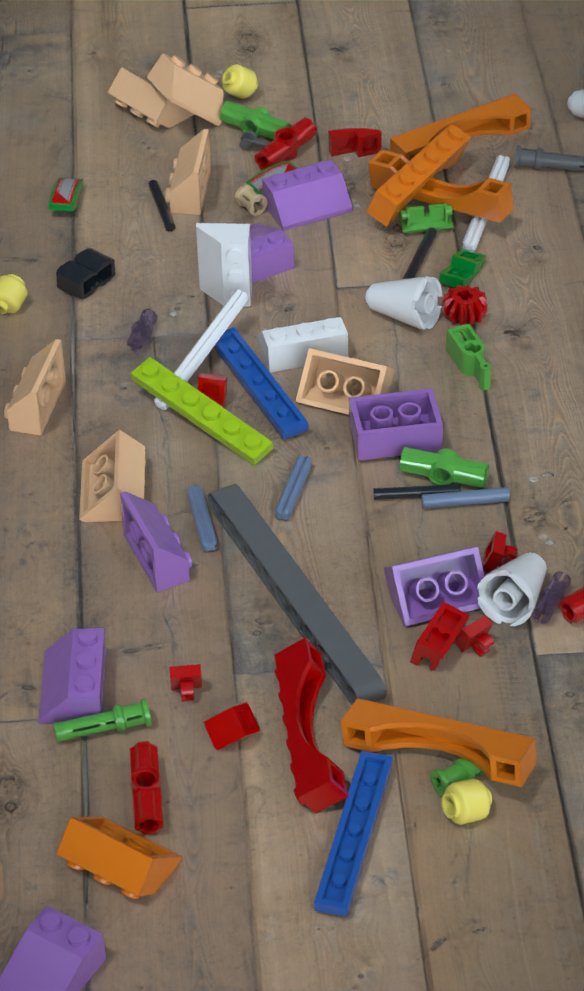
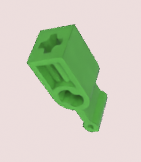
[446,324,491,391]

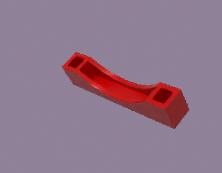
[274,638,348,814]

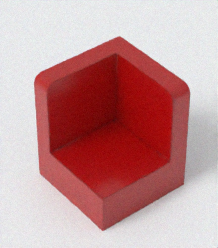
[203,702,261,750]

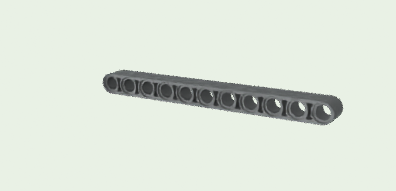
[208,484,386,705]

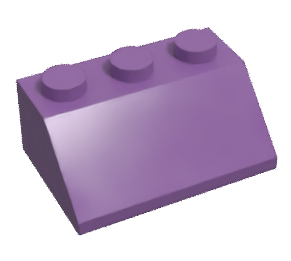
[262,160,353,231]
[120,491,192,592]
[384,547,485,626]
[39,628,107,724]

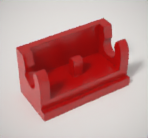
[410,602,470,671]

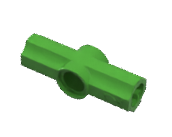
[220,101,292,140]
[399,447,489,488]

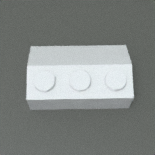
[196,223,252,307]
[256,317,348,373]

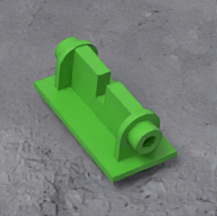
[399,203,454,233]

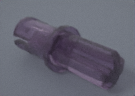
[127,309,158,351]

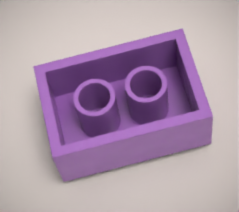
[349,388,443,460]

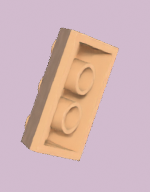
[147,53,224,126]
[107,67,195,129]
[166,129,211,215]
[4,339,66,435]
[295,348,395,415]
[79,429,146,522]

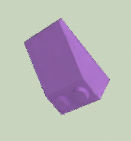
[250,223,294,283]
[0,906,106,991]

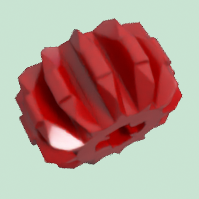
[442,284,488,326]

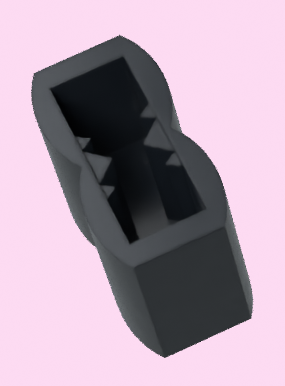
[56,248,115,299]

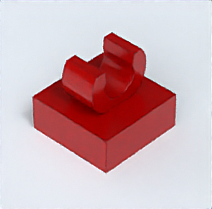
[197,373,228,406]
[482,531,518,573]
[455,615,495,657]
[169,664,202,702]

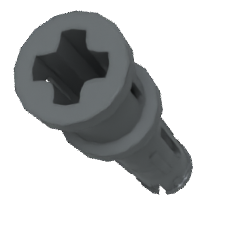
[514,145,584,172]

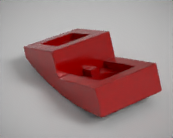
[328,128,382,158]

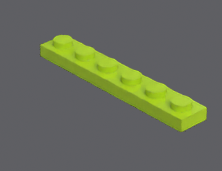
[131,357,273,466]

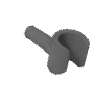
[239,131,269,150]

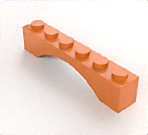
[390,94,531,161]
[366,124,471,227]
[368,149,514,223]
[341,698,537,787]

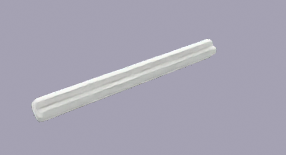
[462,155,510,251]
[154,290,248,410]

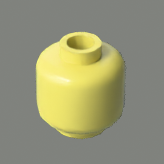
[222,64,258,99]
[0,274,28,314]
[441,778,492,825]

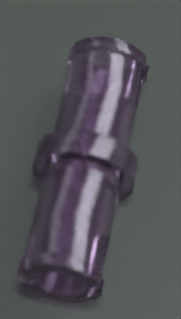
[532,572,571,624]

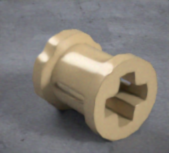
[235,184,268,216]

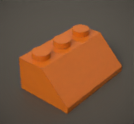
[56,816,183,899]

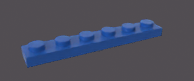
[214,327,308,439]
[314,751,393,917]

